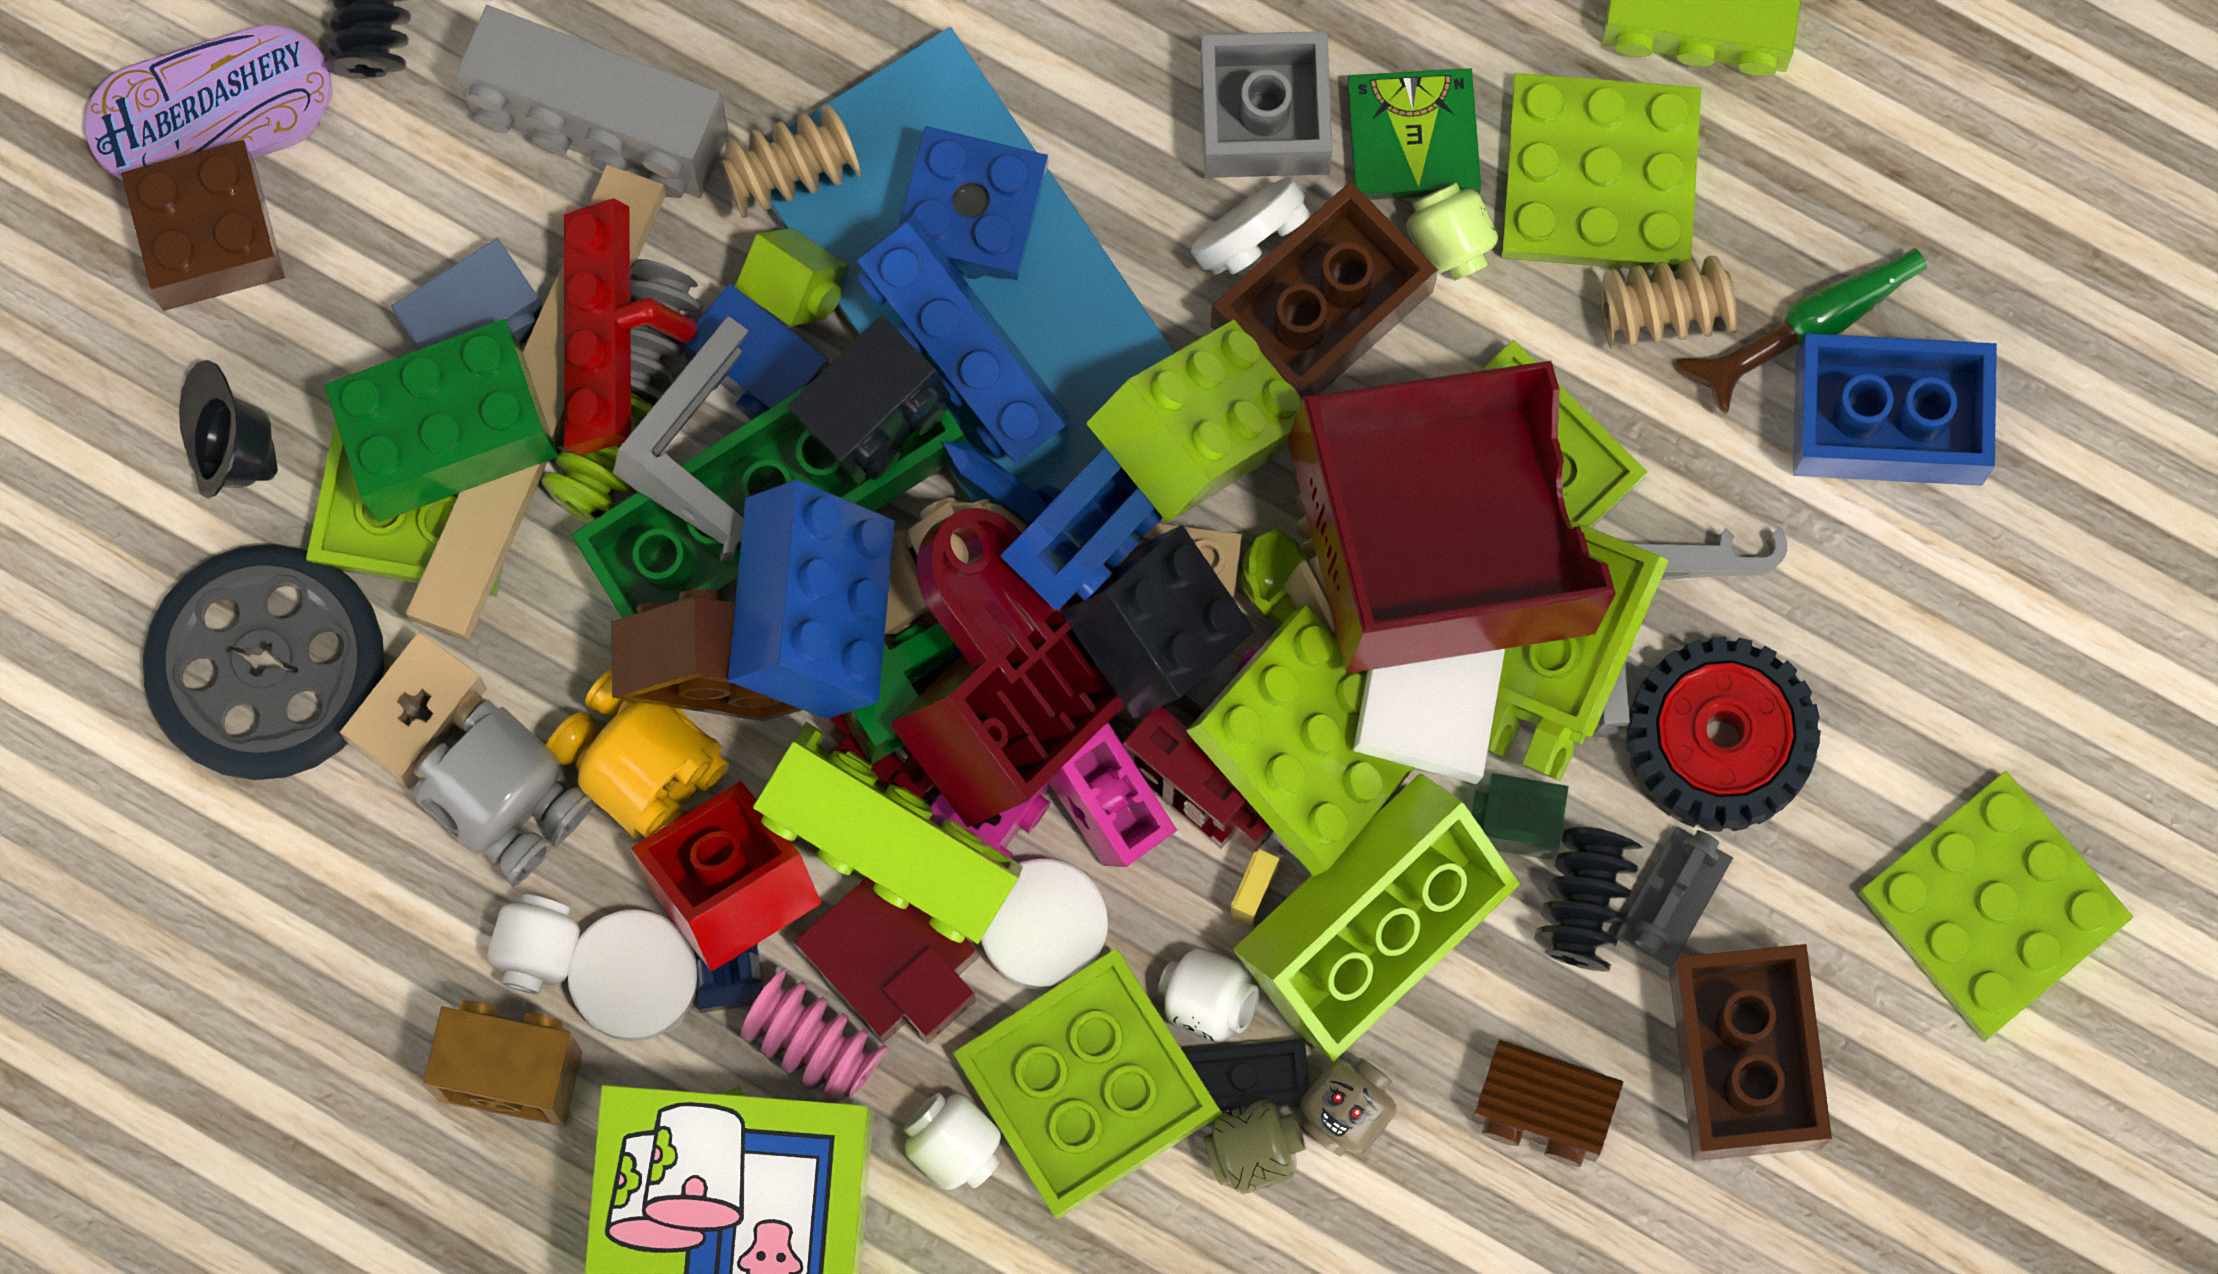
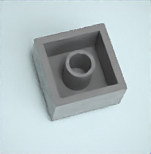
[1200,31,1332,178]

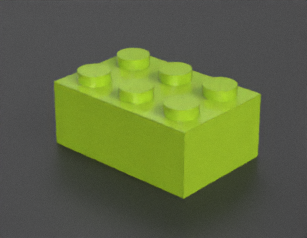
[1086,319,1301,523]

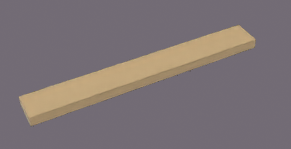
[406,165,667,641]

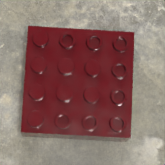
[1287,360,1616,674]

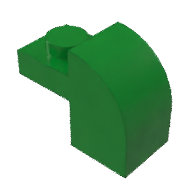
[843,623,957,765]

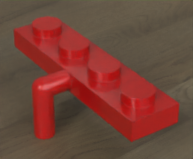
[564,198,697,456]

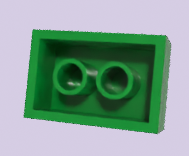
[324,319,558,523]

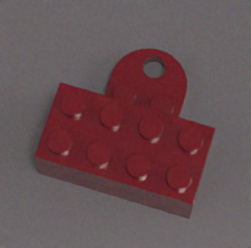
[890,508,1124,827]

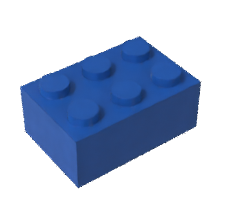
[1793,334,1997,486]
[727,480,895,719]

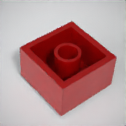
[631,781,822,972]

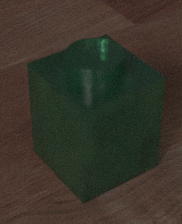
[1471,773,1569,860]

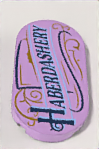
[85,25,333,180]

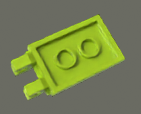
[1488,520,1669,781]

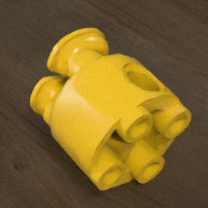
[546,667,729,841]

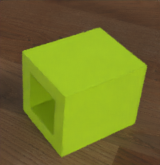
[734,228,849,326]

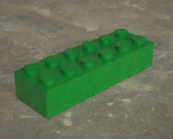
[571,329,968,618]

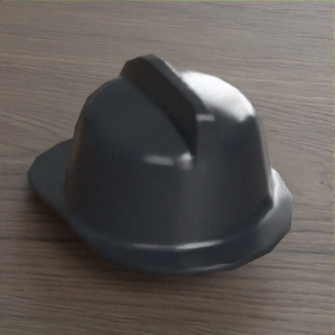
[179,360,278,499]

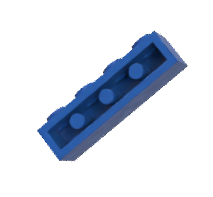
[856,214,1070,464]

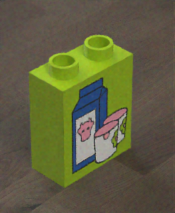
[585,1085,874,1274]

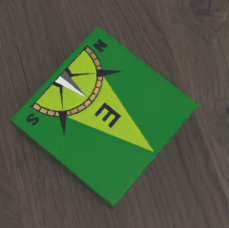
[1347,68,1481,200]

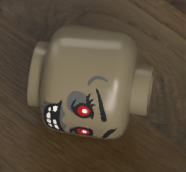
[1299,1057,1396,1157]

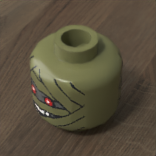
[1204,1099,1306,1194]

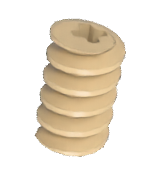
[722,105,862,219]
[1600,255,1737,349]

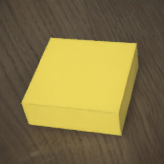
[1230,849,1280,927]

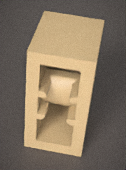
[340,631,487,789]

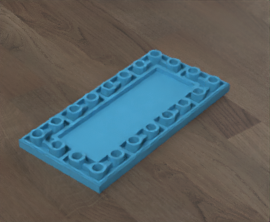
[767,26,1175,526]

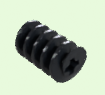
[326,0,411,79]
[1534,827,1643,972]

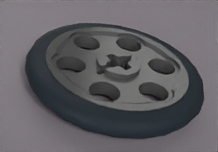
[143,544,385,780]

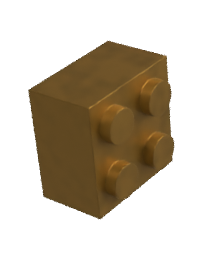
[423,1000,583,1127]

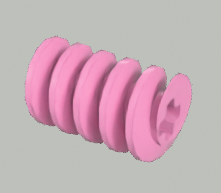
[740,968,888,1103]

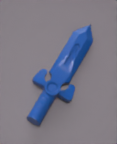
[942,441,1062,524]

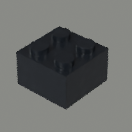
[787,315,951,486]
[1060,525,1255,719]

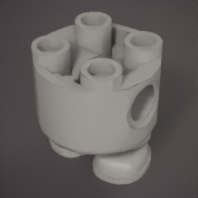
[413,700,595,887]

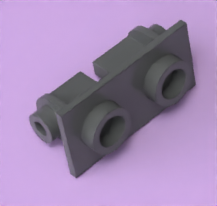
[1615,826,1733,968]

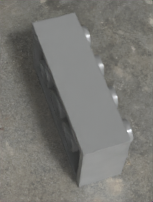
[457,4,729,199]

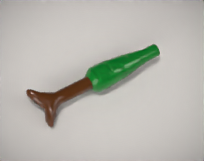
[1676,248,1927,414]

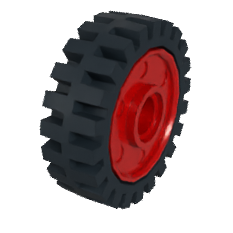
[1626,636,1821,832]

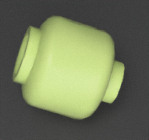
[1406,182,1498,281]

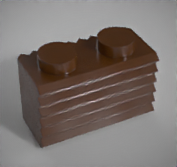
[1472,1039,1624,1167]

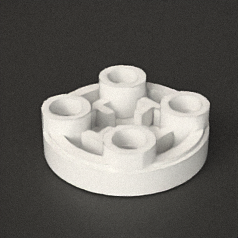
[1190,177,1311,275]
[981,859,1108,990]
[568,910,697,1041]

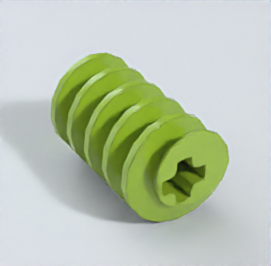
[542,393,653,524]

